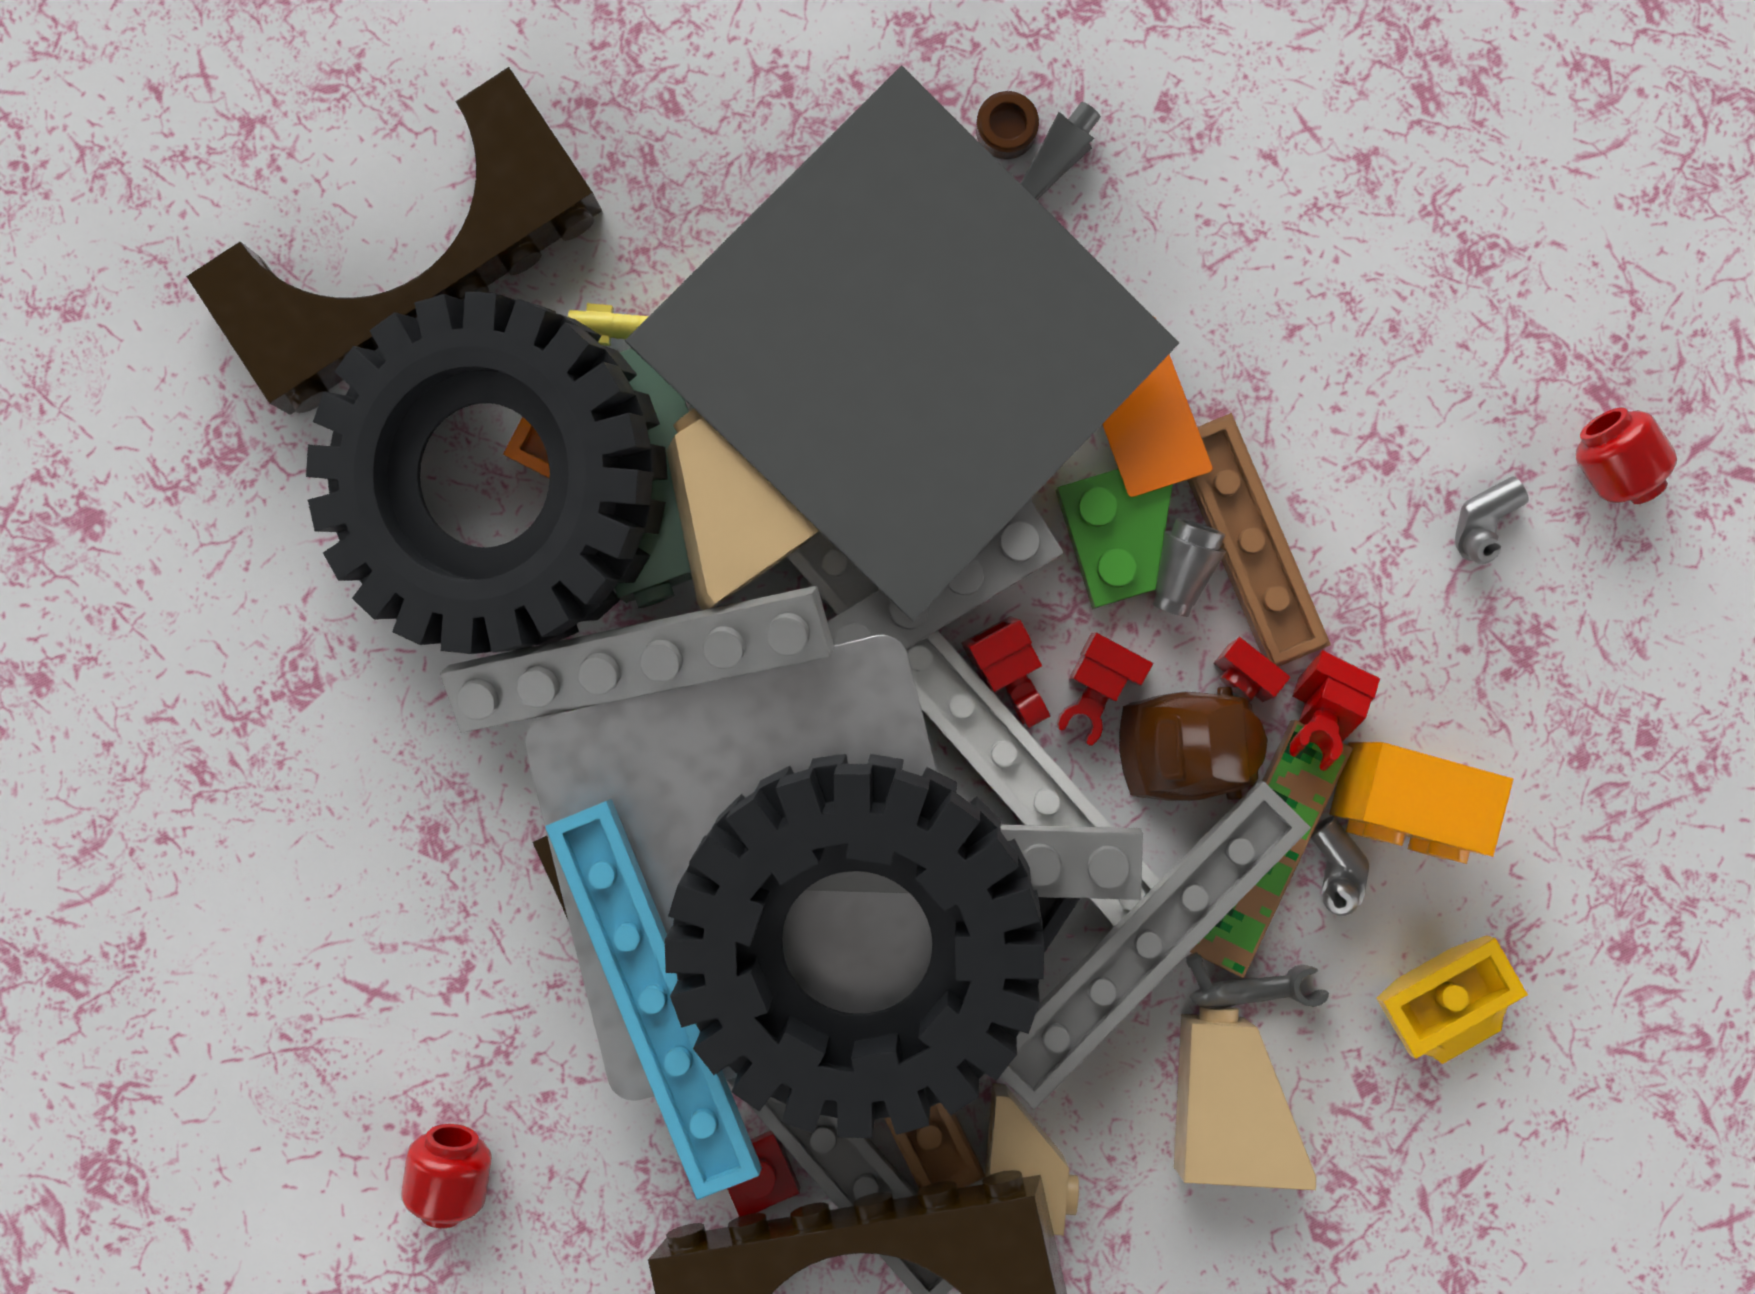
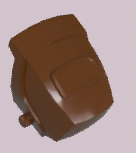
[1119,686,1268,801]

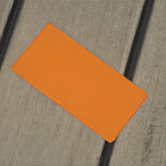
[1102,316,1213,497]

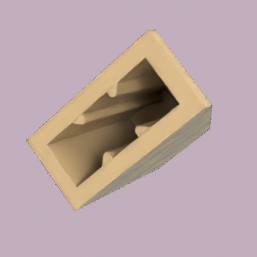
[666,409,819,610]
[1174,1006,1316,1190]

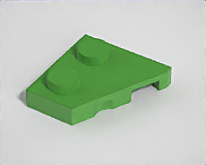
[1055,469,1173,609]

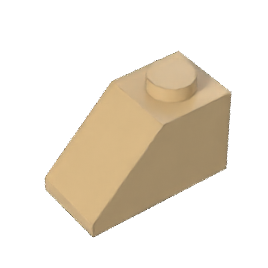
[985,1083,1079,1236]

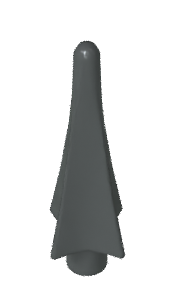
[1020,102,1101,200]

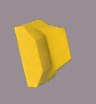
[1376,935,1528,1064]

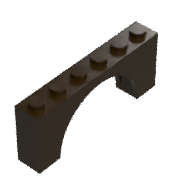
[186,67,602,415]
[648,1170,1067,1294]

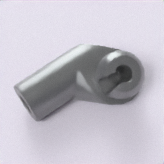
[1311,816,1369,916]

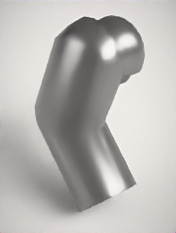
[1455,476,1529,564]

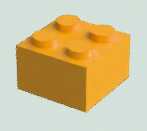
[1329,742,1514,864]

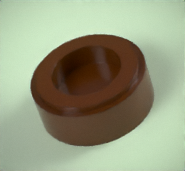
[976,91,1039,159]

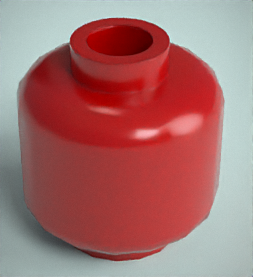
[1575,407,1677,504]
[401,1124,492,1229]

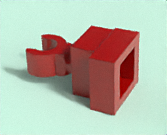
[961,616,1051,729]
[1057,632,1154,746]
[1289,650,1381,771]

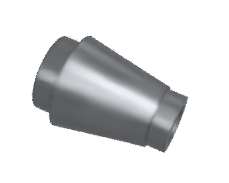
[1153,518,1226,617]

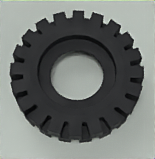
[306,291,668,654]
[665,754,1044,1138]

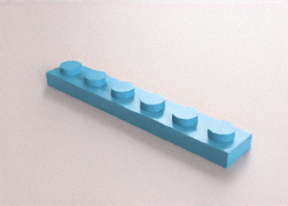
[545,799,762,1200]

